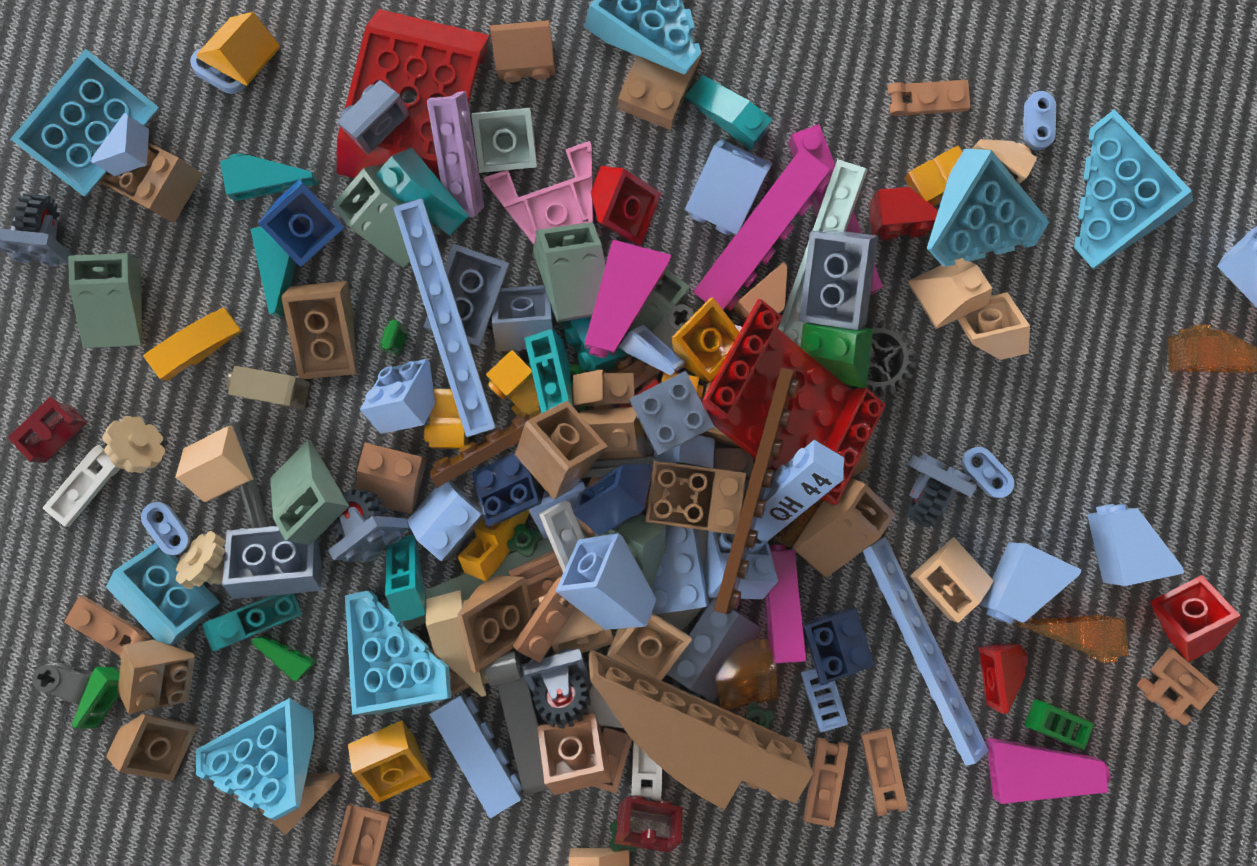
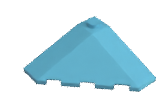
[584,0,701,75]
[1074,109,1193,270]
[927,149,1049,267]
[345,590,451,715]
[196,698,314,821]

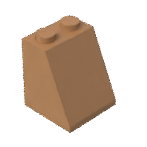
[515,401,608,500]

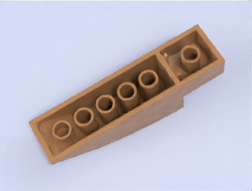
[589,649,813,810]

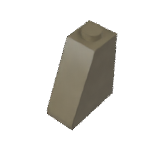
[226,366,310,411]

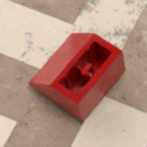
[868,187,938,241]

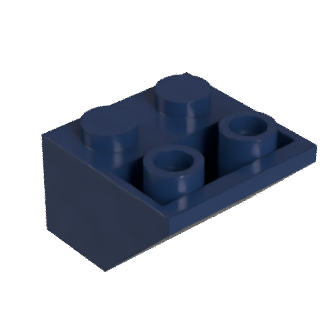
[472,452,545,527]
[573,464,653,536]
[803,608,875,685]

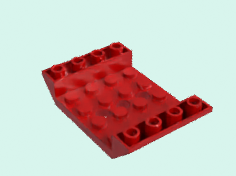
[336,9,490,182]
[702,299,886,505]

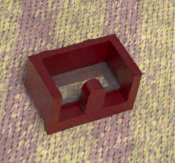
[7,396,88,463]
[614,795,683,853]

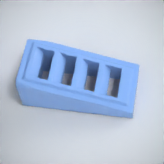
[619,325,686,376]
[800,668,848,732]

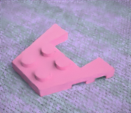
[484,141,593,245]

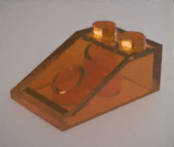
[1168,325,1257,373]
[1016,614,1129,663]

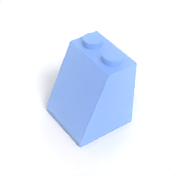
[685,139,773,235]
[407,481,484,561]
[1087,504,1184,586]
[555,533,657,630]
[980,542,1081,625]

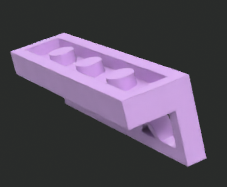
[427,91,484,217]

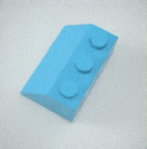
[106,543,220,646]

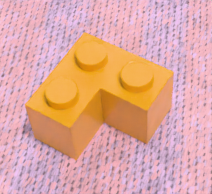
[486,350,539,416]

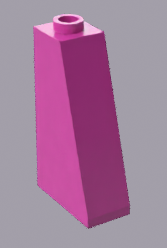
[585,240,671,358]
[765,544,806,663]
[986,738,1111,804]

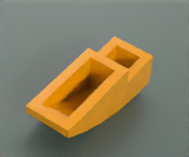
[143,307,242,381]
[458,510,530,582]

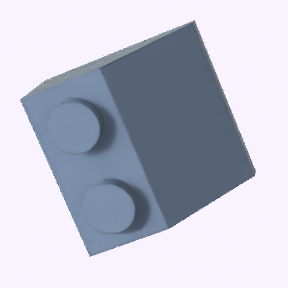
[337,80,410,155]
[492,285,554,352]

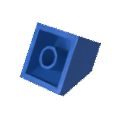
[258,179,344,267]

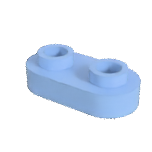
[190,48,246,94]
[1023,91,1056,151]
[962,447,1014,498]
[141,502,191,555]

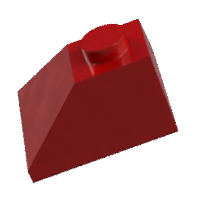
[590,166,662,246]
[1150,575,1241,662]
[978,642,1028,714]

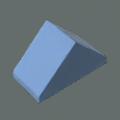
[90,113,149,176]
[654,435,715,469]

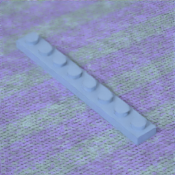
[393,198,496,437]
[863,537,989,765]

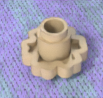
[102,416,165,473]
[175,531,225,590]

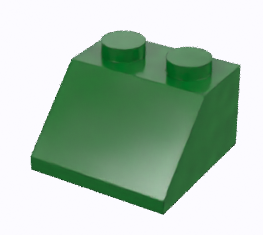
[801,322,873,388]

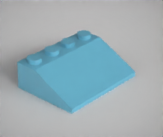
[10,49,160,197]

